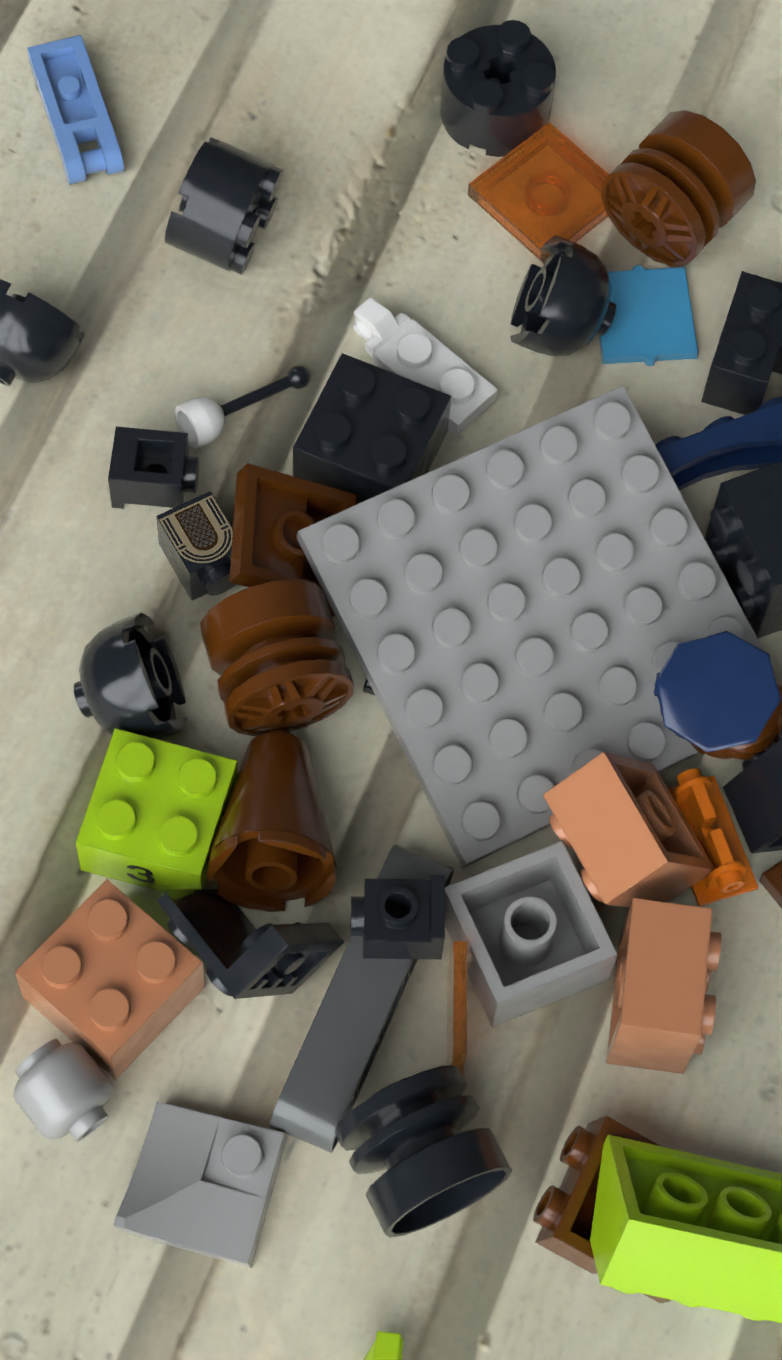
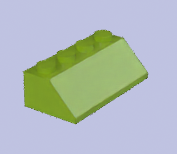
[590,1134,782,1323]

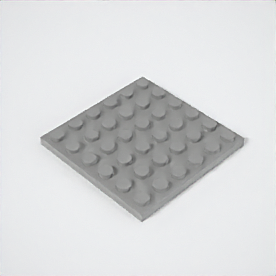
[296,385,782,868]

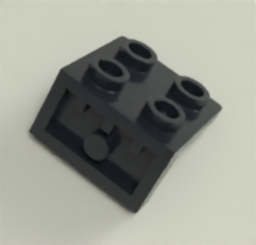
[157,889,344,999]

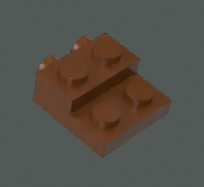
[229,463,356,618]
[533,1116,671,1303]

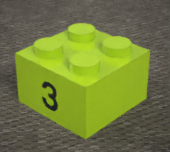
[76,729,238,893]

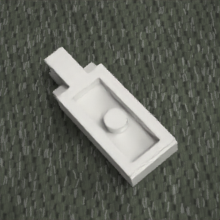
[353,297,498,435]

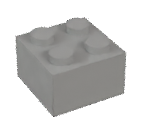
[445,841,618,1028]

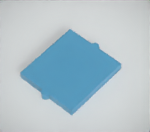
[599,265,698,366]

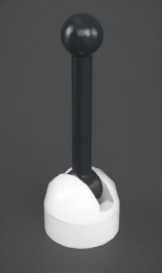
[175,366,310,449]

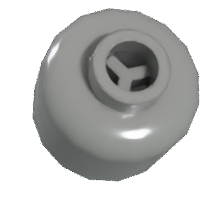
[13,1039,113,1142]

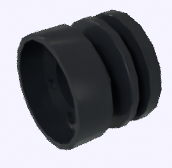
[334,1065,513,1238]

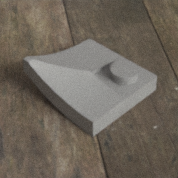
[113,1101,287,1268]

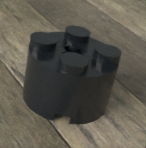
[440,20,556,157]
[165,137,284,275]

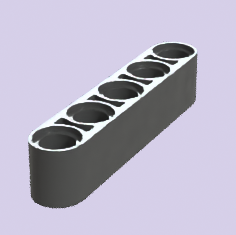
[270,845,454,1153]

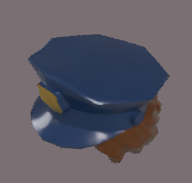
[654,631,782,760]

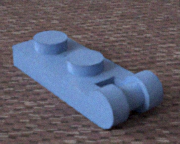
[27,35,124,185]

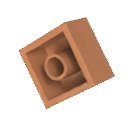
[543,752,715,908]
[15,879,205,1080]
[606,898,721,1074]

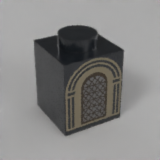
[156,491,236,601]

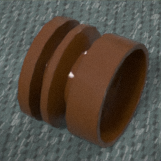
[601,110,756,267]
[200,579,354,736]

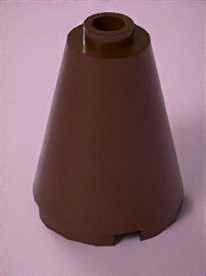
[206,730,337,912]

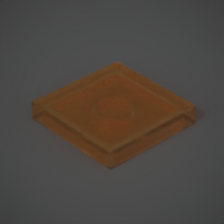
[468,122,609,264]

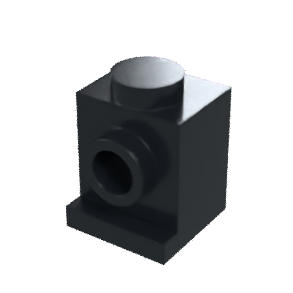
[108,426,199,509]
[350,875,445,960]

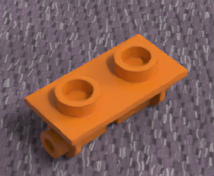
[668,768,759,907]

